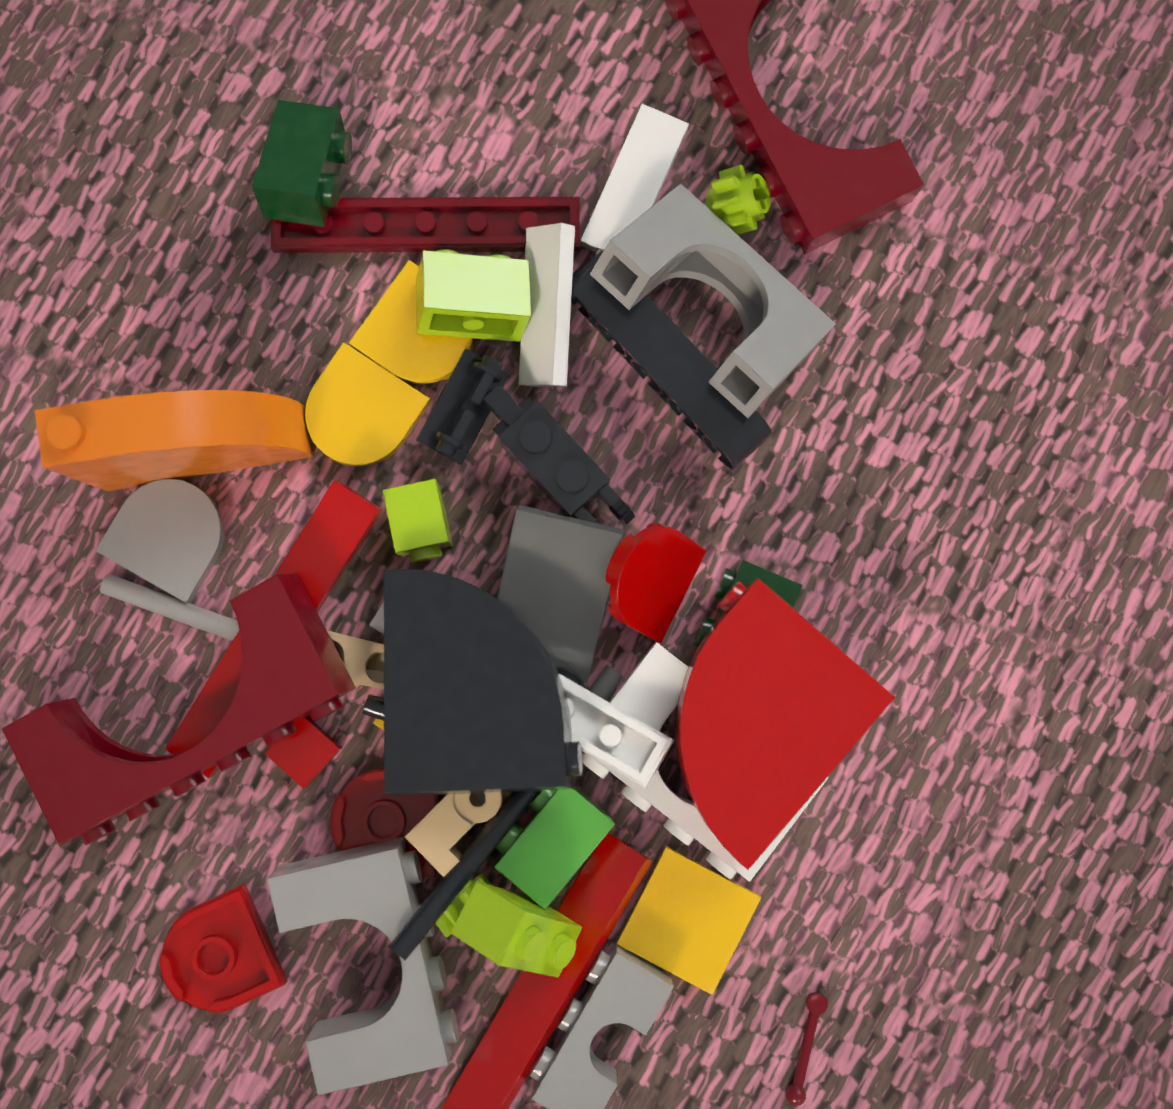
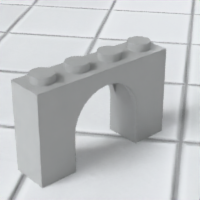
[590,184,836,418]
[267,836,459,1095]

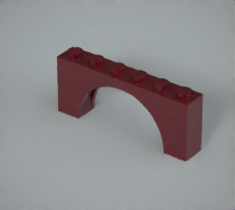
[664,0,925,255]
[2,573,357,846]

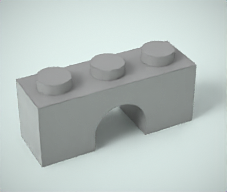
[529,942,674,1109]

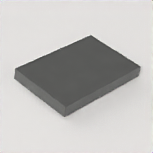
[497,505,624,683]

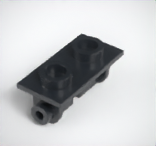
[416,348,510,465]

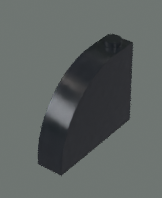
[384,569,582,796]

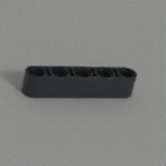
[571,250,772,470]

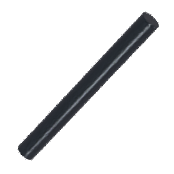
[388,790,541,961]

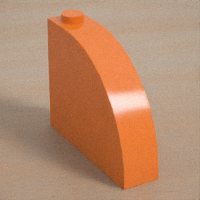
[34,390,313,492]

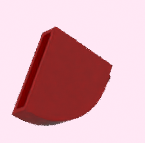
[676,578,895,870]

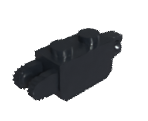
[483,385,635,524]

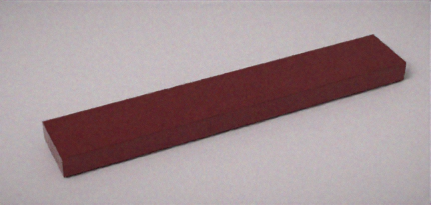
[271,197,580,253]

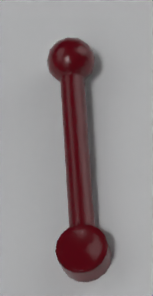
[785,992,828,1106]

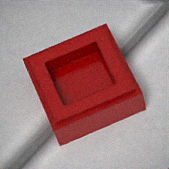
[264,716,343,789]

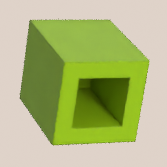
[383,479,453,563]

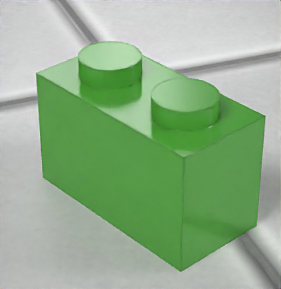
[495,785,615,910]

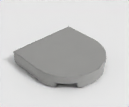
[95,479,224,603]

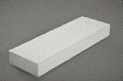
[581,104,689,253]
[519,223,575,386]

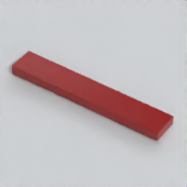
[165,480,383,778]
[441,832,653,1109]

